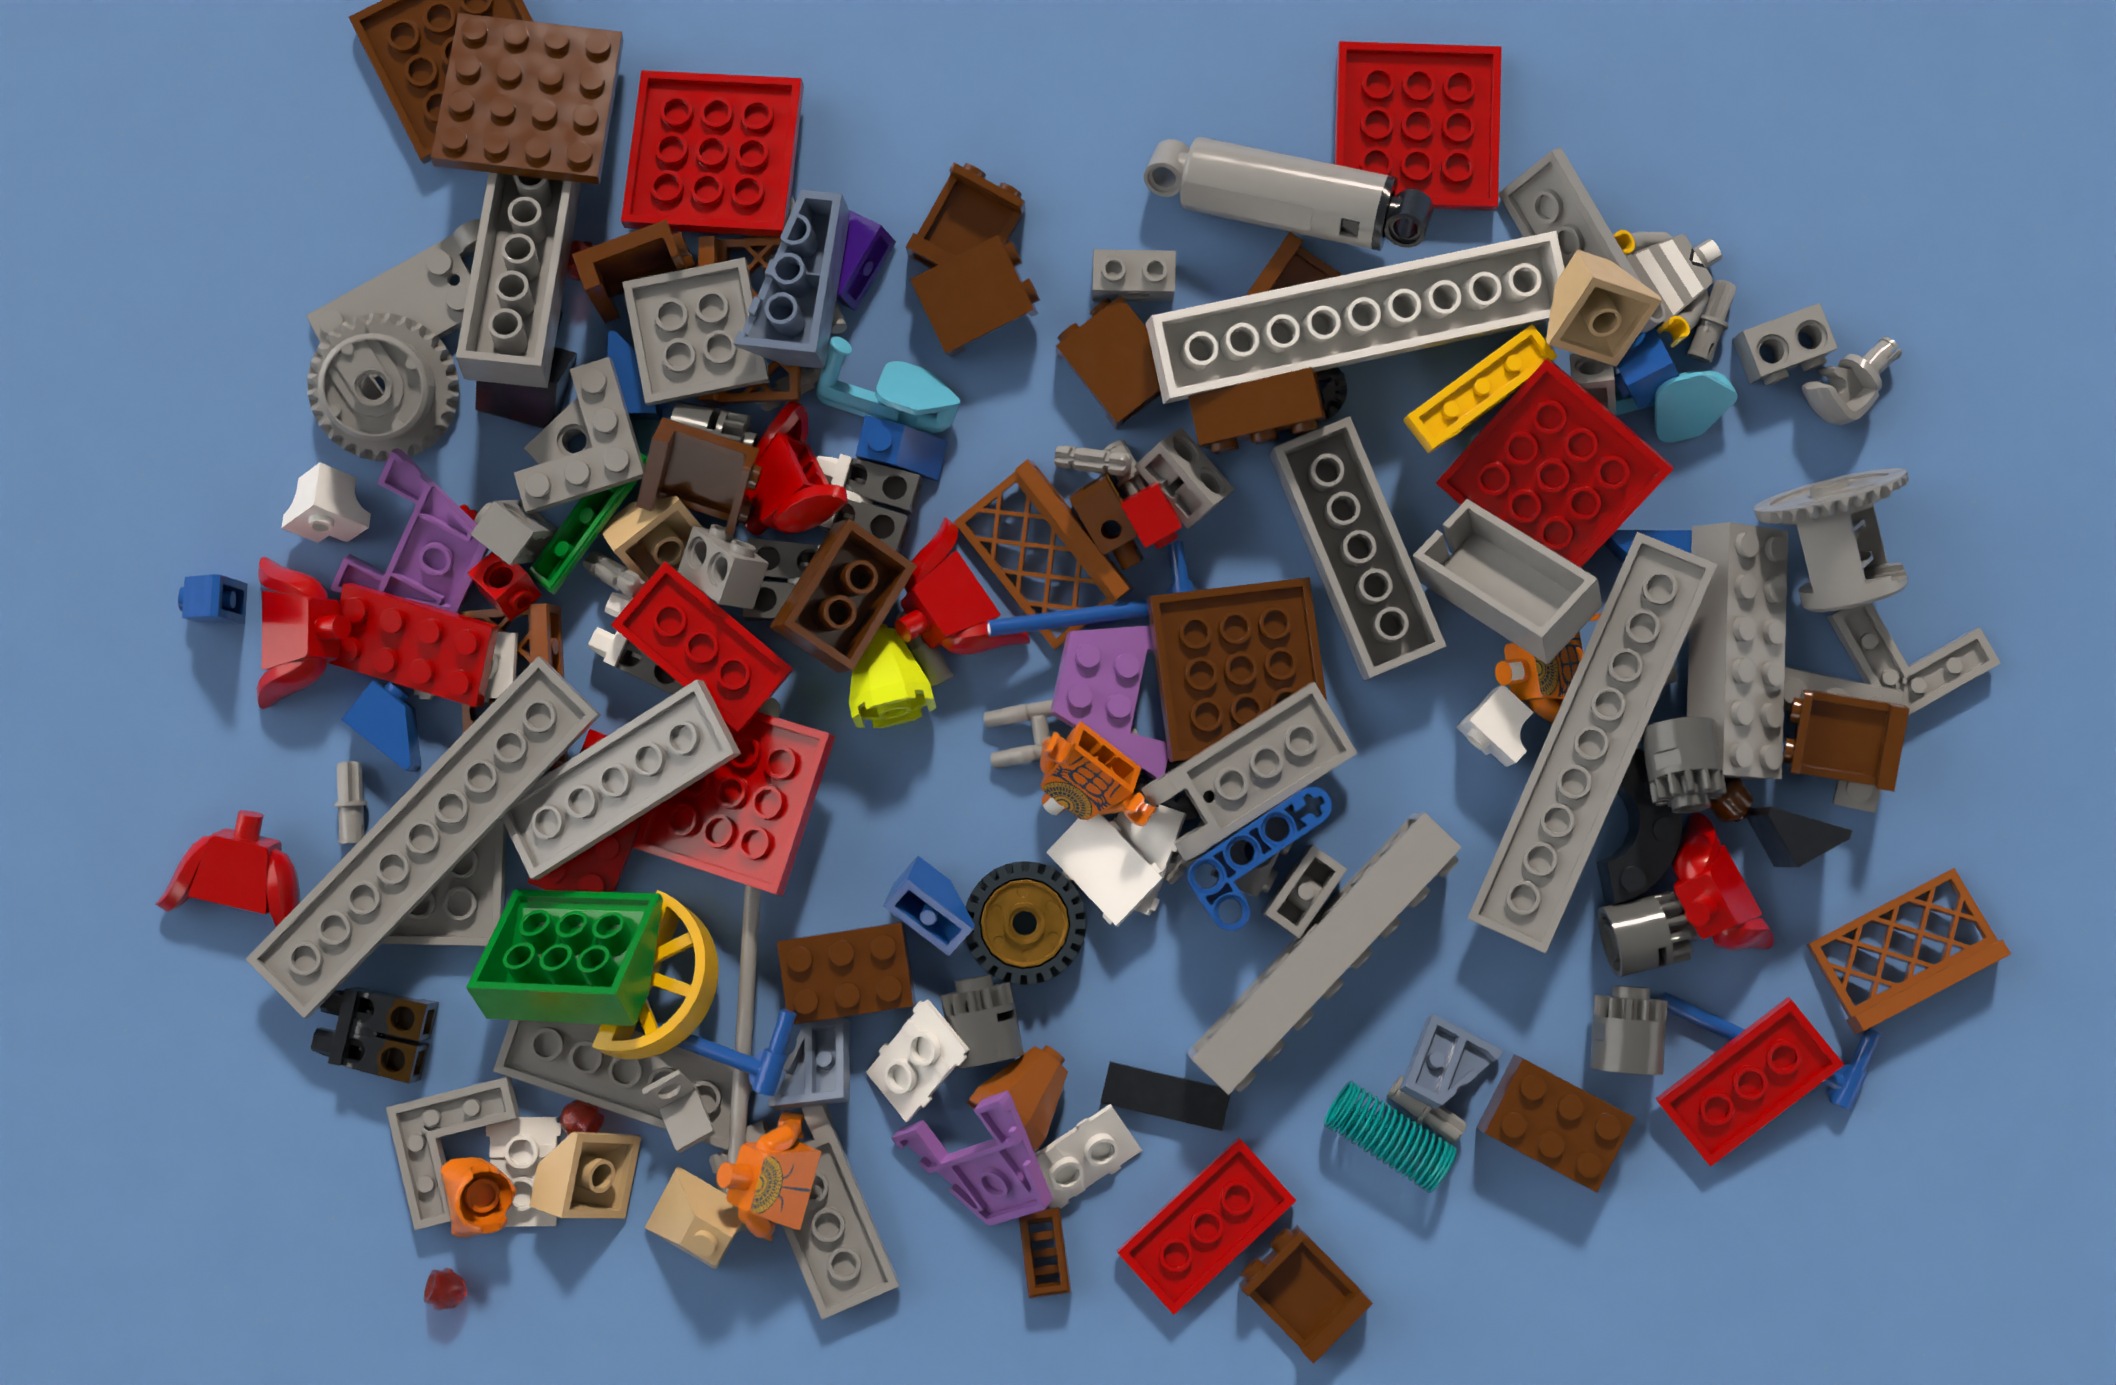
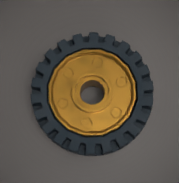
[965,861,1086,985]

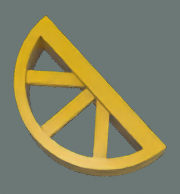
[1403,324,1558,454]
[592,890,719,1059]

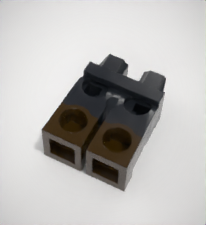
[311,987,439,1084]

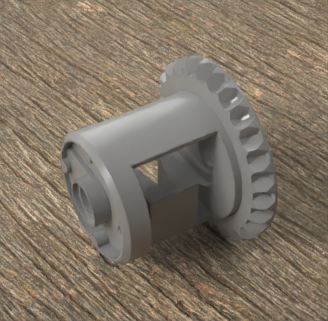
[307,313,459,461]
[1753,468,1909,612]

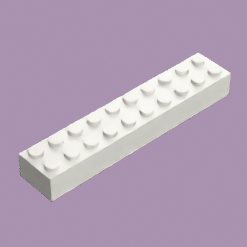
[1146,231,1564,404]

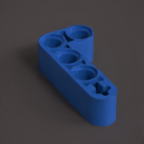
[1186,787,1332,931]

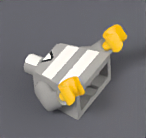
[1613,230,1722,348]

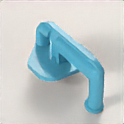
[816,336,960,434]
[1614,370,1738,443]

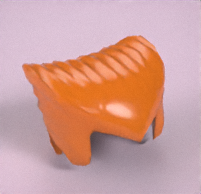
[440,1157,517,1238]

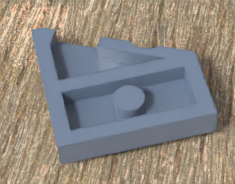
[1399,1014,1503,1109]
[768,1017,850,1110]

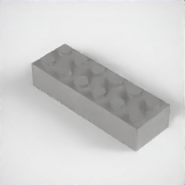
[456,172,582,388]
[1269,416,1447,681]
[1687,522,1788,779]

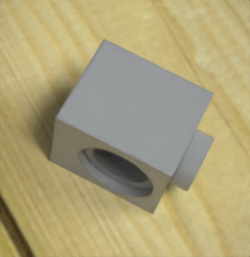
[1569,354,1616,414]

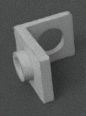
[642,1069,716,1153]

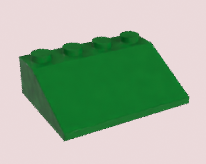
[466,889,663,1026]

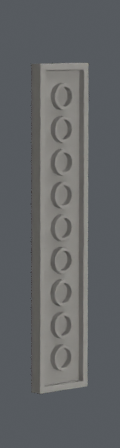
[1467,532,1718,953]
[245,656,601,1018]

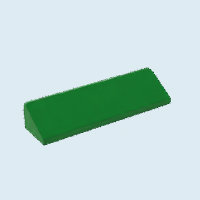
[527,452,647,595]

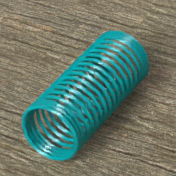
[1323,1081,1457,1193]

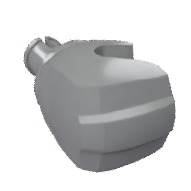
[1802,337,1902,425]

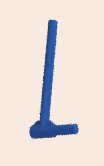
[987,541,1194,637]
[1660,992,1882,1111]
[634,1009,797,1096]

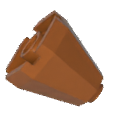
[966,1045,1068,1152]

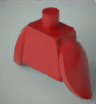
[743,401,848,536]
[895,517,1030,655]
[256,557,351,709]
[155,810,300,927]
[1672,813,1774,951]

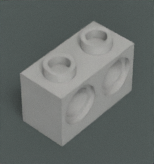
[1732,303,1838,386]
[1134,427,1235,529]
[470,500,559,565]
[678,524,769,609]

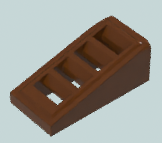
[1019,1207,1072,1299]

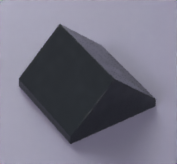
[475,347,577,429]
[1746,807,1853,868]

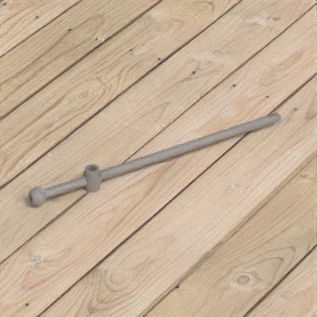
[726,697,781,1194]

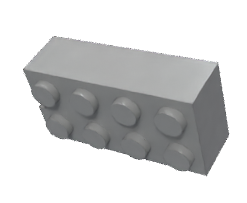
[1412,499,1602,665]

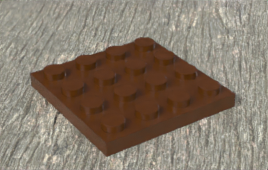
[348,0,534,164]
[431,13,624,185]
[1147,577,1327,762]

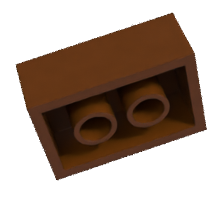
[1188,367,1327,454]
[770,519,917,673]
[777,922,916,1024]
[1476,1054,1635,1193]

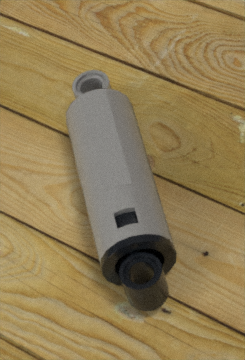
[1143,137,1434,251]

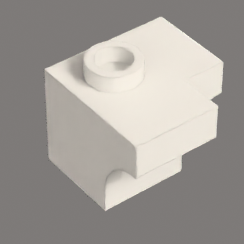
[281,463,371,543]
[1456,685,1533,767]

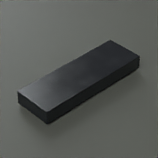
[1100,1061,1231,1131]

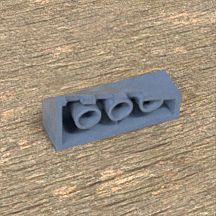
[733,190,850,369]

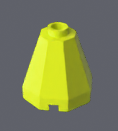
[849,624,936,728]

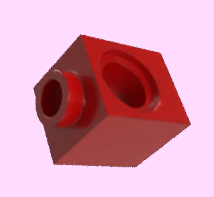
[1120,481,1182,549]
[467,552,542,622]

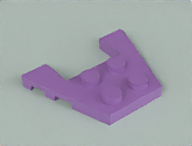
[330,448,489,613]
[1050,625,1168,780]
[891,1091,1053,1226]

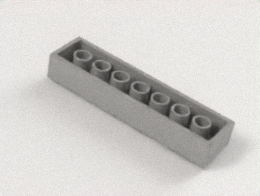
[1187,812,1462,1095]

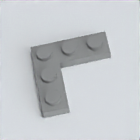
[514,357,645,515]
[1827,603,2001,715]
[1784,667,1904,813]
[386,1076,520,1230]

